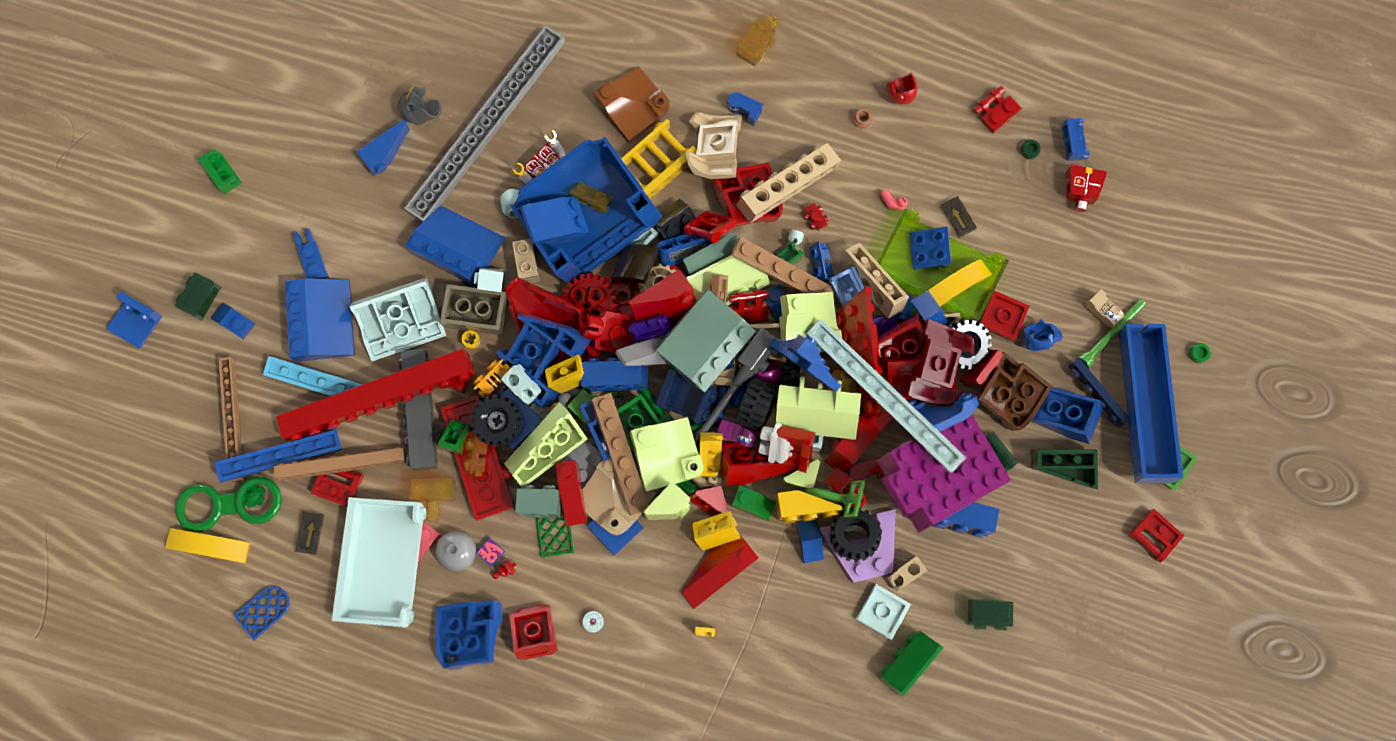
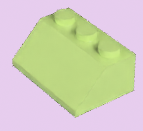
[644,482,690,520]

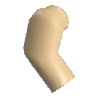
[692,469,718,488]

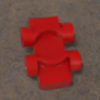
[803,203,829,231]

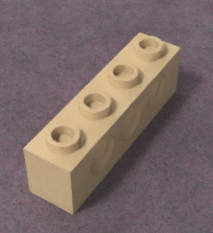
[840,243,909,319]

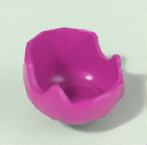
[753,362,783,384]

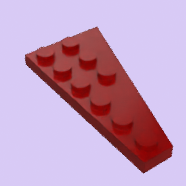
[835,286,886,420]

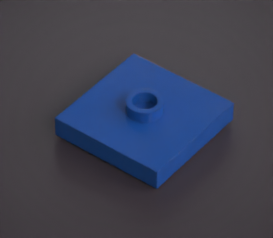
[587,520,644,556]

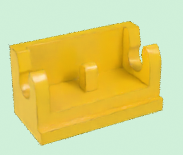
[698,432,723,477]
[692,511,740,551]

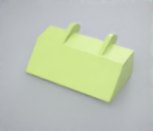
[776,377,861,440]

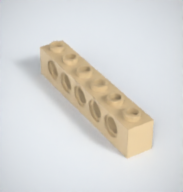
[736,143,841,223]

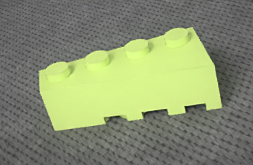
[504,402,587,488]

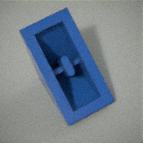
[911,290,948,325]
[796,520,824,563]

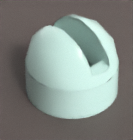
[788,230,804,245]

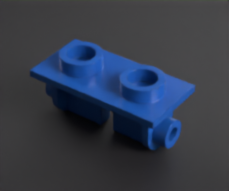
[809,241,834,282]

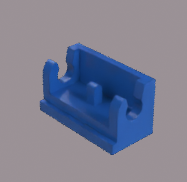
[1061,118,1090,161]

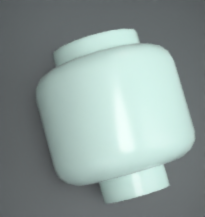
[500,189,519,218]

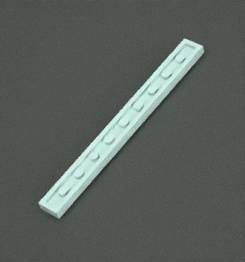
[807,319,966,473]

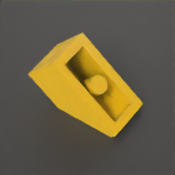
[545,355,584,394]

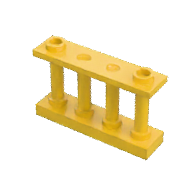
[622,119,697,199]

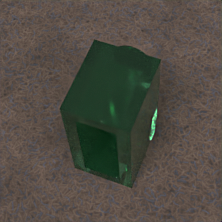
[175,272,221,321]
[968,599,1013,631]

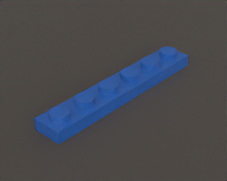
[214,429,342,483]

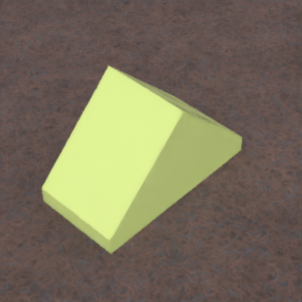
[782,459,820,490]

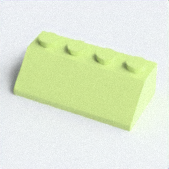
[686,255,770,306]

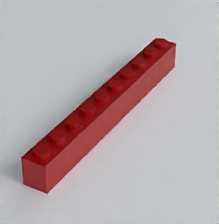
[276,349,475,442]

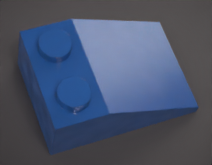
[520,197,589,243]
[1031,387,1103,444]

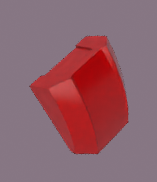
[510,604,558,660]

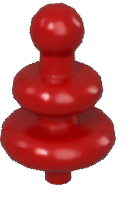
[492,560,517,579]

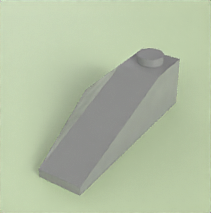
[615,333,669,366]

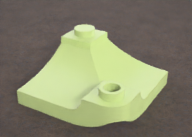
[779,292,842,353]
[630,417,703,492]

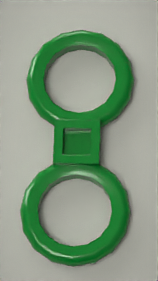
[175,476,282,532]

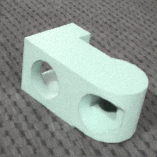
[501,364,541,404]

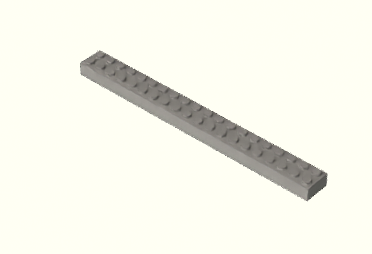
[404,25,565,222]

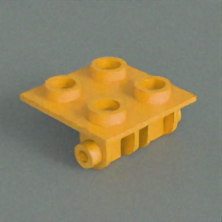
[472,359,511,398]

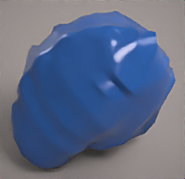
[1021,319,1063,351]

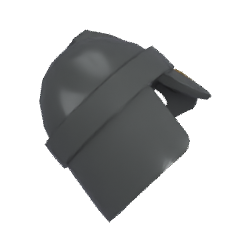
[397,86,442,125]

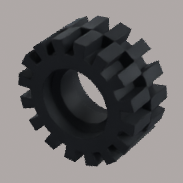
[781,363,800,387]

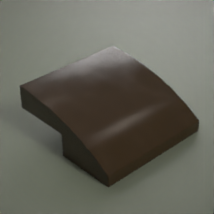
[610,244,659,284]

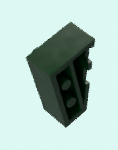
[1031,449,1098,490]

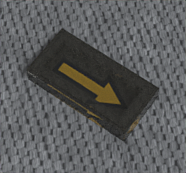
[940,196,977,238]
[295,512,324,555]

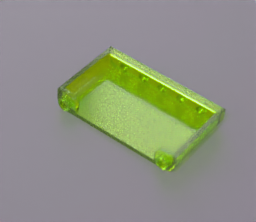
[877,208,1009,322]

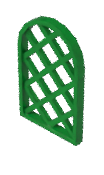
[537,511,574,558]

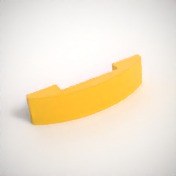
[928,259,992,307]
[165,528,250,563]

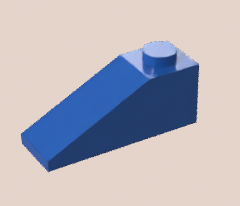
[357,119,410,176]

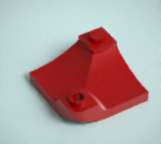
[711,162,783,227]

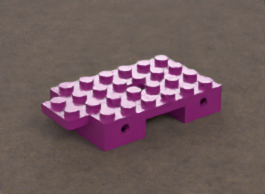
[876,414,1011,533]

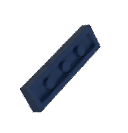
[1068,358,1131,427]

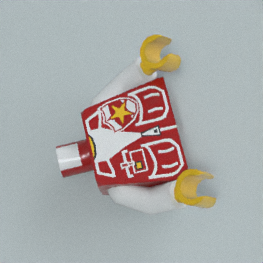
[510,130,566,184]

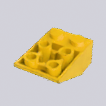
[775,490,842,524]

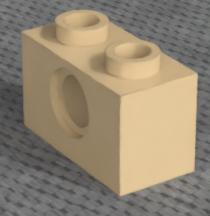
[512,239,541,283]

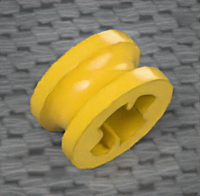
[461,330,480,349]

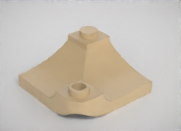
[583,459,658,535]

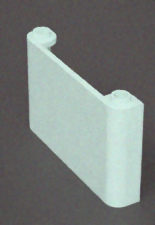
[332,498,426,627]

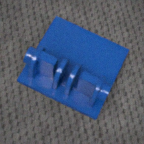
[910,226,951,270]

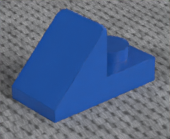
[764,285,785,323]
[211,303,255,340]

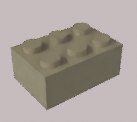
[440,284,508,335]

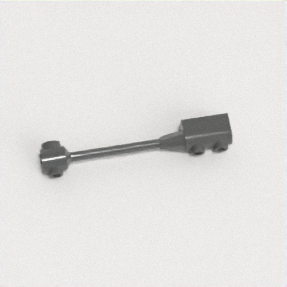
[690,328,778,470]

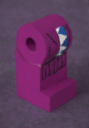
[717,419,758,447]

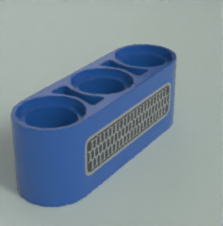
[657,229,711,266]

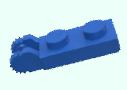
[293,228,329,279]

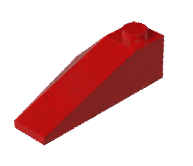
[720,442,799,486]
[682,535,759,609]

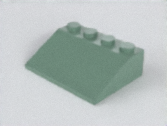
[655,289,756,392]

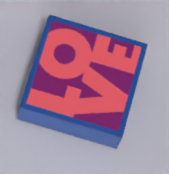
[476,538,506,567]

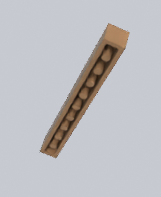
[219,357,244,482]
[274,447,405,481]

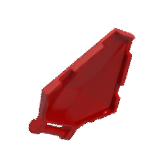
[504,277,602,366]

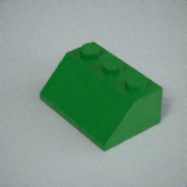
[879,631,944,696]

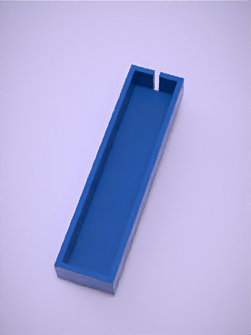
[1119,324,1183,483]

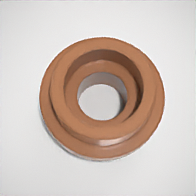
[853,109,872,128]

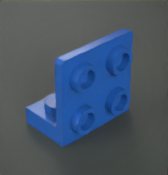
[107,291,162,348]

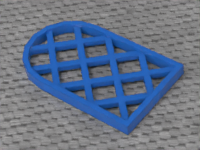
[233,586,290,640]

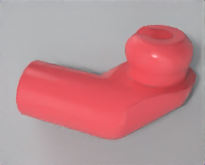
[880,189,908,211]

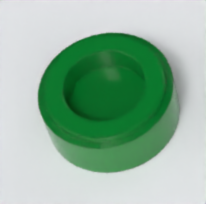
[1189,343,1211,363]

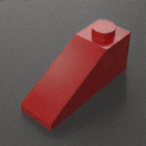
[555,460,587,527]

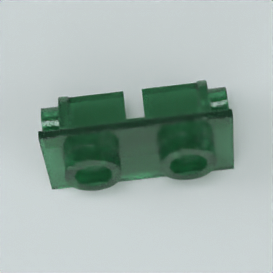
[986,431,1018,472]

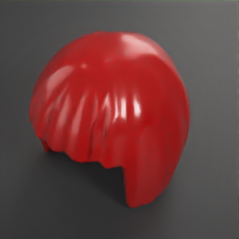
[886,72,918,105]

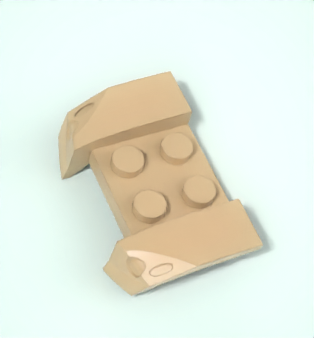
[685,112,742,179]

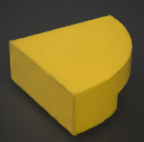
[695,627,715,637]

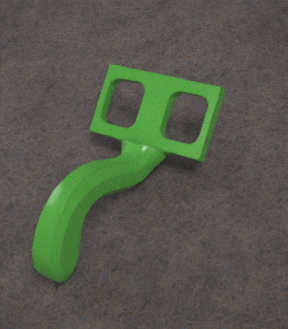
[805,480,865,518]

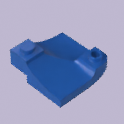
[769,334,841,392]
[908,393,979,432]
[435,600,502,670]

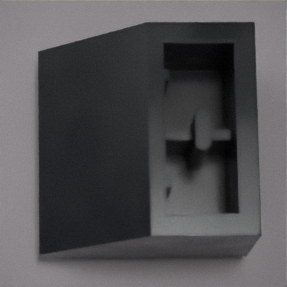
[653,199,702,241]

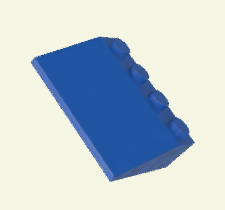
[405,205,505,287]
[285,279,355,362]

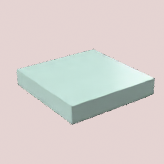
[856,584,911,640]

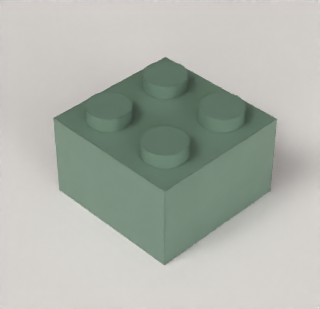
[516,485,563,518]

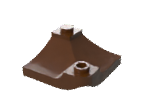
[977,352,1053,431]

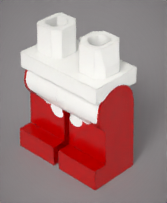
[759,423,815,473]

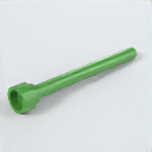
[1077,299,1146,369]

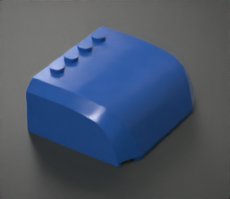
[510,137,662,283]

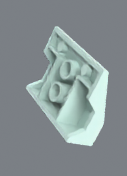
[350,277,447,361]

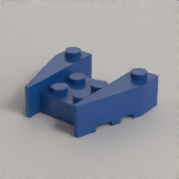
[497,314,591,407]

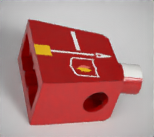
[1066,164,1107,212]

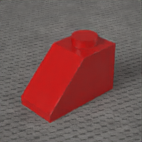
[823,468,868,510]

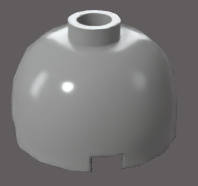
[436,531,477,572]

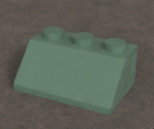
[683,233,737,277]

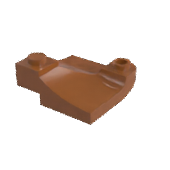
[593,66,670,143]

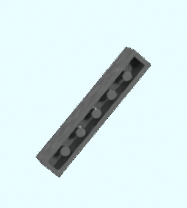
[398,349,438,471]

